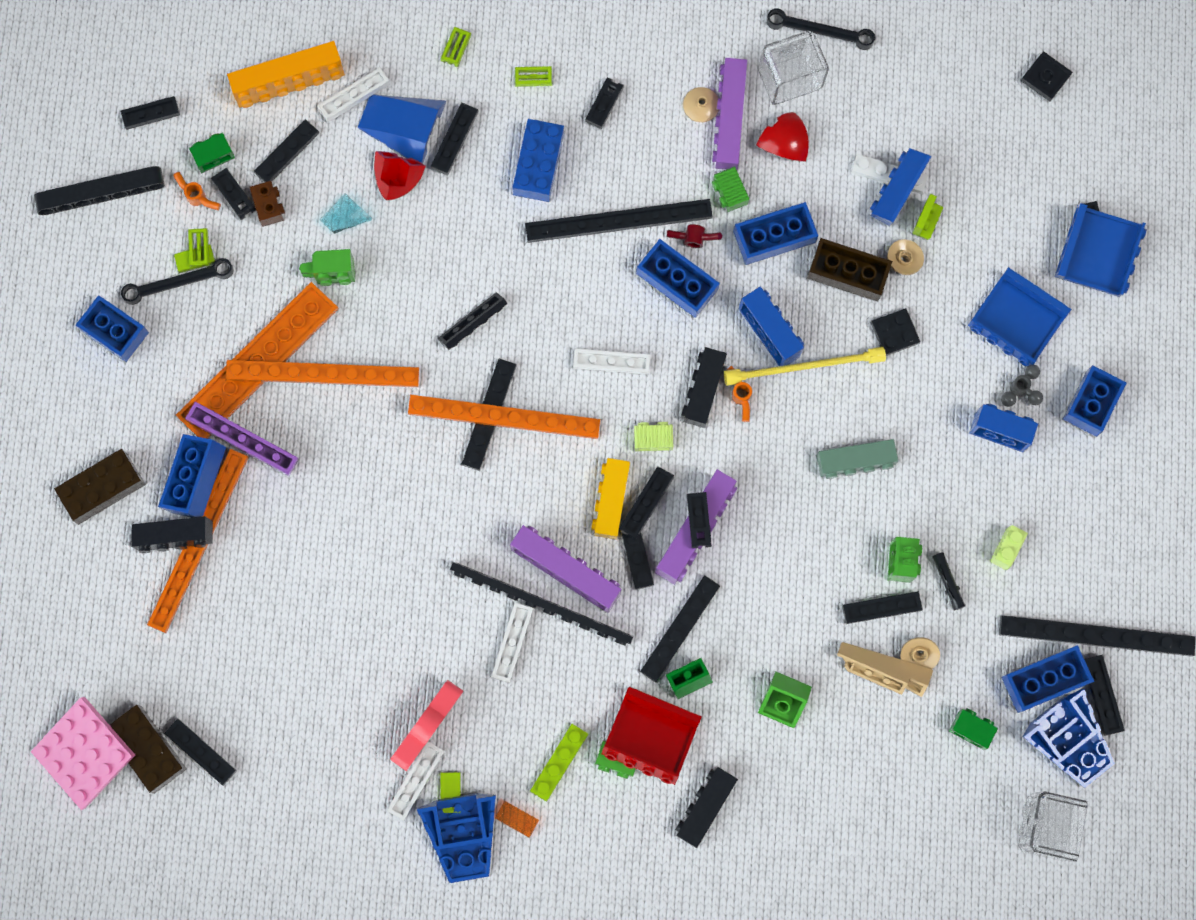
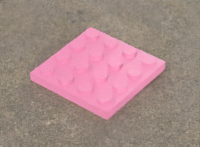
[31,697,135,810]

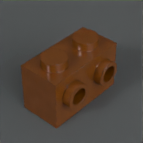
[250,181,285,227]

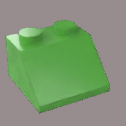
[758,671,812,728]

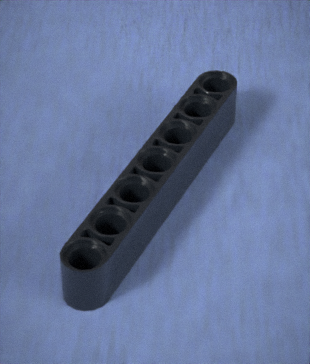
[34,166,165,215]

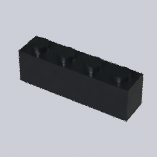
[681,347,727,428]
[131,516,213,553]
[675,767,738,848]

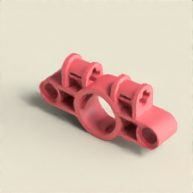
[390,680,463,771]

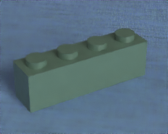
[816,439,898,479]

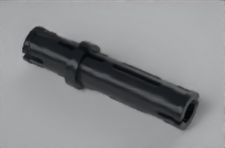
[932,552,966,611]

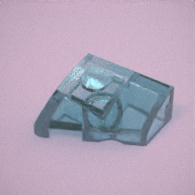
[320,193,373,234]

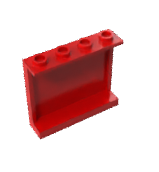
[601,687,702,785]

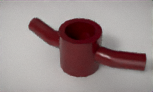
[667,224,722,248]

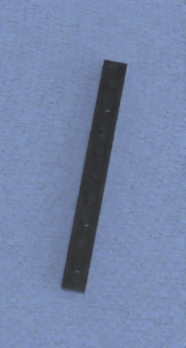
[525,199,713,243]
[450,562,634,646]
[999,615,1196,657]

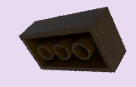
[807,238,893,302]
[54,448,146,525]
[110,705,187,794]

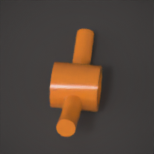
[173,172,221,211]
[727,366,752,422]

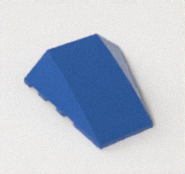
[358,95,446,164]
[1022,689,1115,788]
[417,793,496,883]

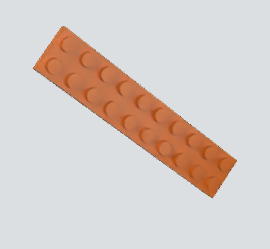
[176,282,339,439]

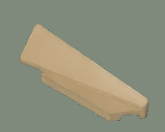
[837,642,933,697]

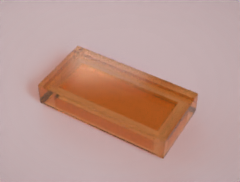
[495,801,539,838]

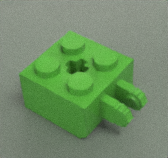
[299,249,355,286]
[887,537,922,583]

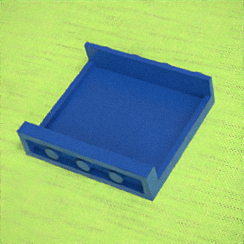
[1054,203,1147,297]
[968,267,1072,366]

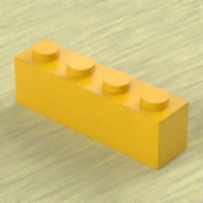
[591,458,630,540]

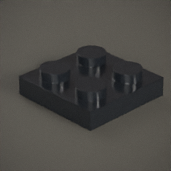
[1021,51,1073,102]
[870,308,921,356]

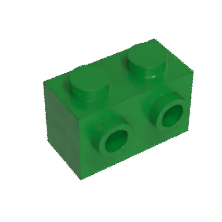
[189,132,235,174]
[666,658,713,699]
[949,708,998,750]

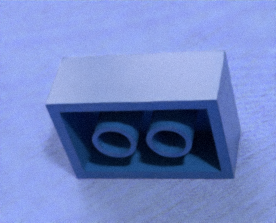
[76,295,149,362]
[1063,365,1127,437]
[969,404,1039,453]

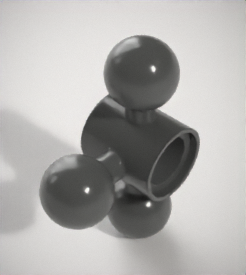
[1001,364,1043,407]

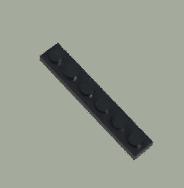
[461,358,517,471]
[640,575,720,683]

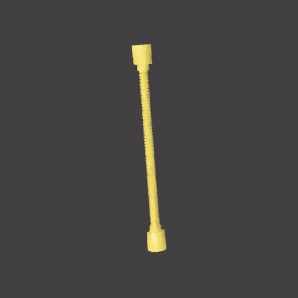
[724,347,886,386]

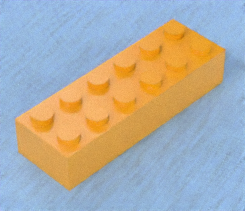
[227,41,345,108]

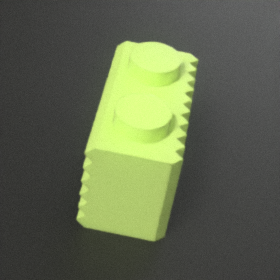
[634,422,673,451]
[990,525,1028,570]

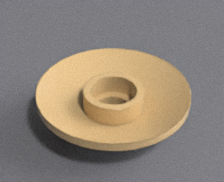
[683,87,719,123]
[887,239,924,275]
[900,637,940,669]

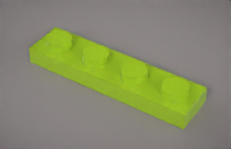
[530,724,588,802]

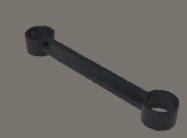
[767,8,875,50]
[121,258,234,305]

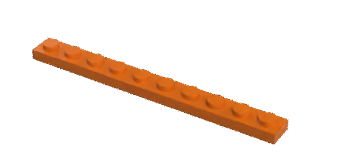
[226,360,419,387]
[408,394,600,439]
[147,449,249,633]

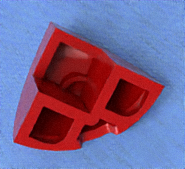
[756,112,809,162]
[374,151,426,200]

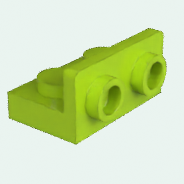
[912,194,943,240]

